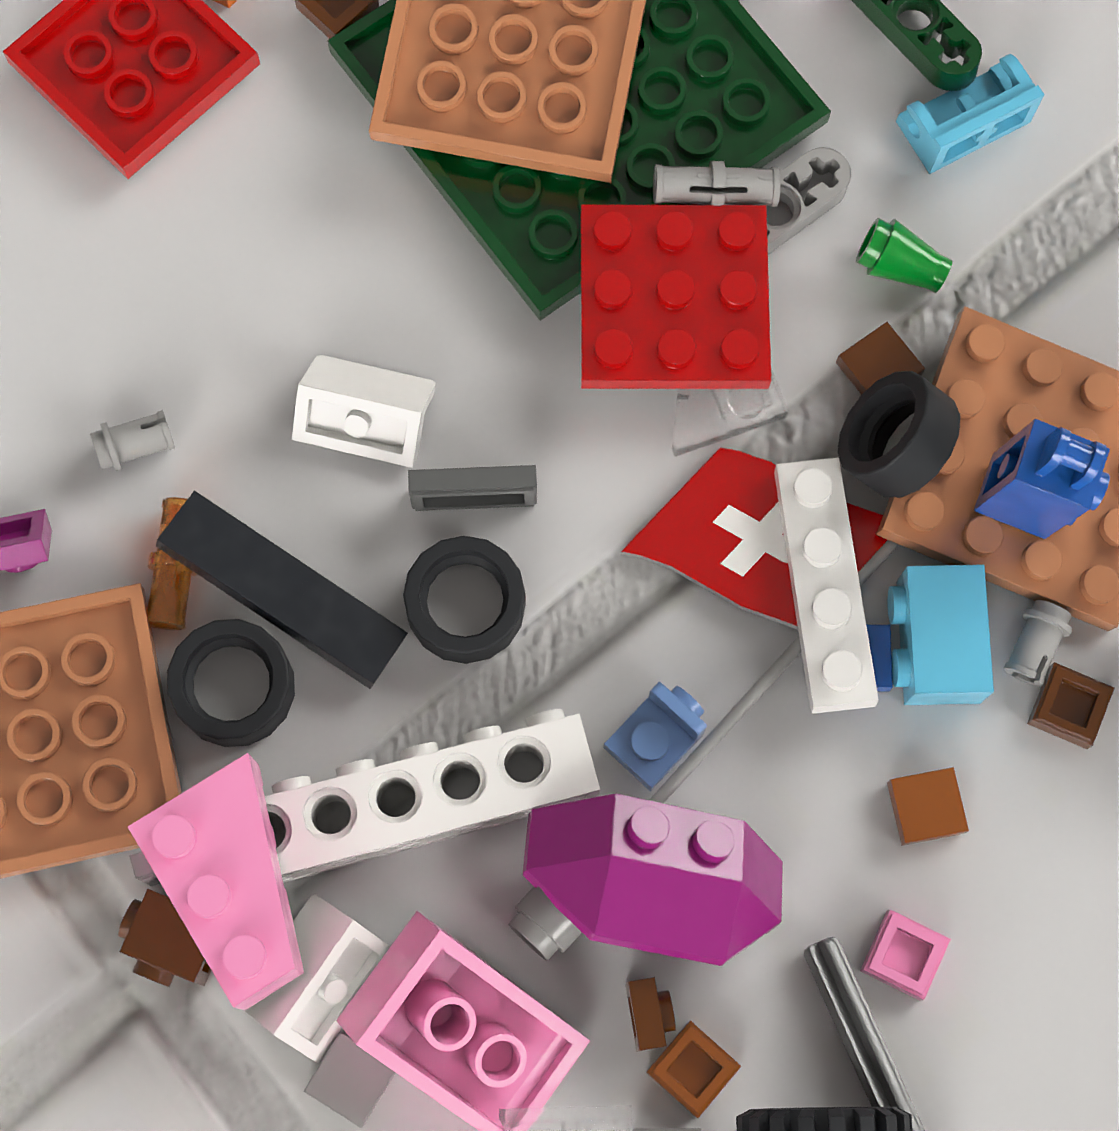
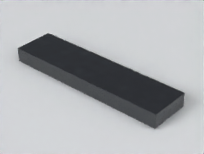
[156,490,408,689]

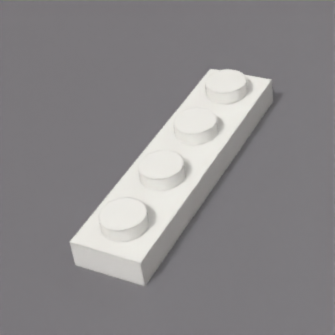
[774,457,879,714]

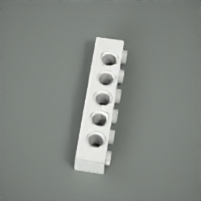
[265,709,600,883]

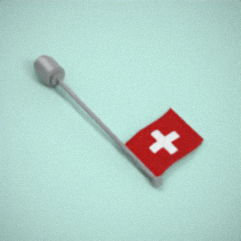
[508,447,899,961]

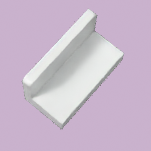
[292,355,436,468]
[244,894,391,1063]

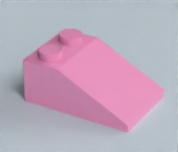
[336,911,590,1131]

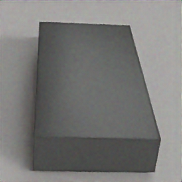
[408,465,537,511]

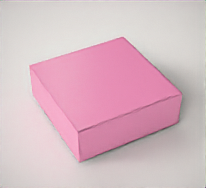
[860,910,951,1001]

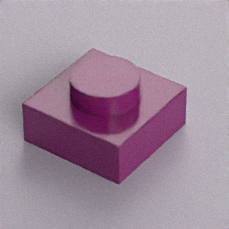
[0,509,52,573]

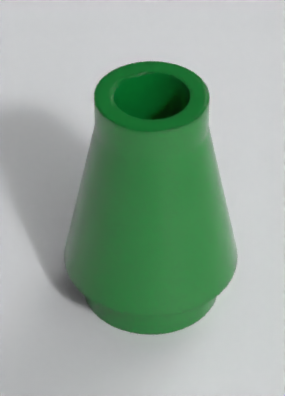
[856,218,953,293]

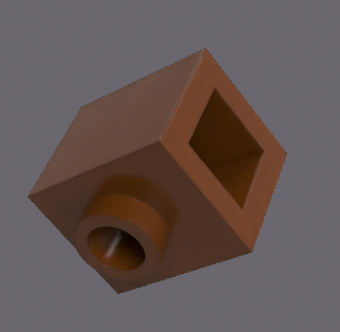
[118,889,211,987]

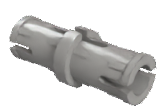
[653,161,781,207]

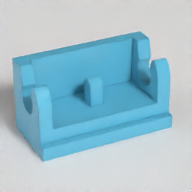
[896,54,1045,174]

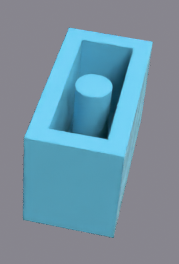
[887,565,994,705]

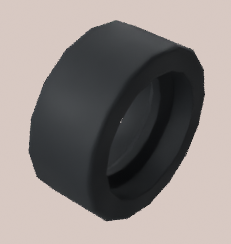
[837,371,961,498]
[403,536,526,664]
[167,619,295,747]

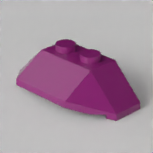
[522,793,783,966]

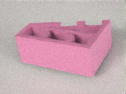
[128,753,304,1010]

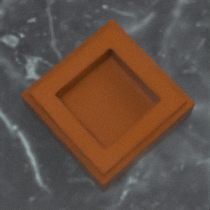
[887,767,969,846]
[646,1021,741,1118]

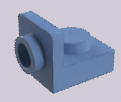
[603,682,707,792]

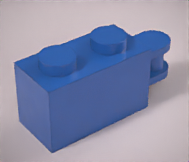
[974,419,1110,539]

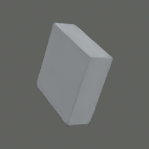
[304,1032,396,1128]

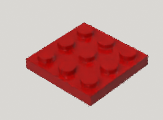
[3,0,260,179]
[581,205,772,389]

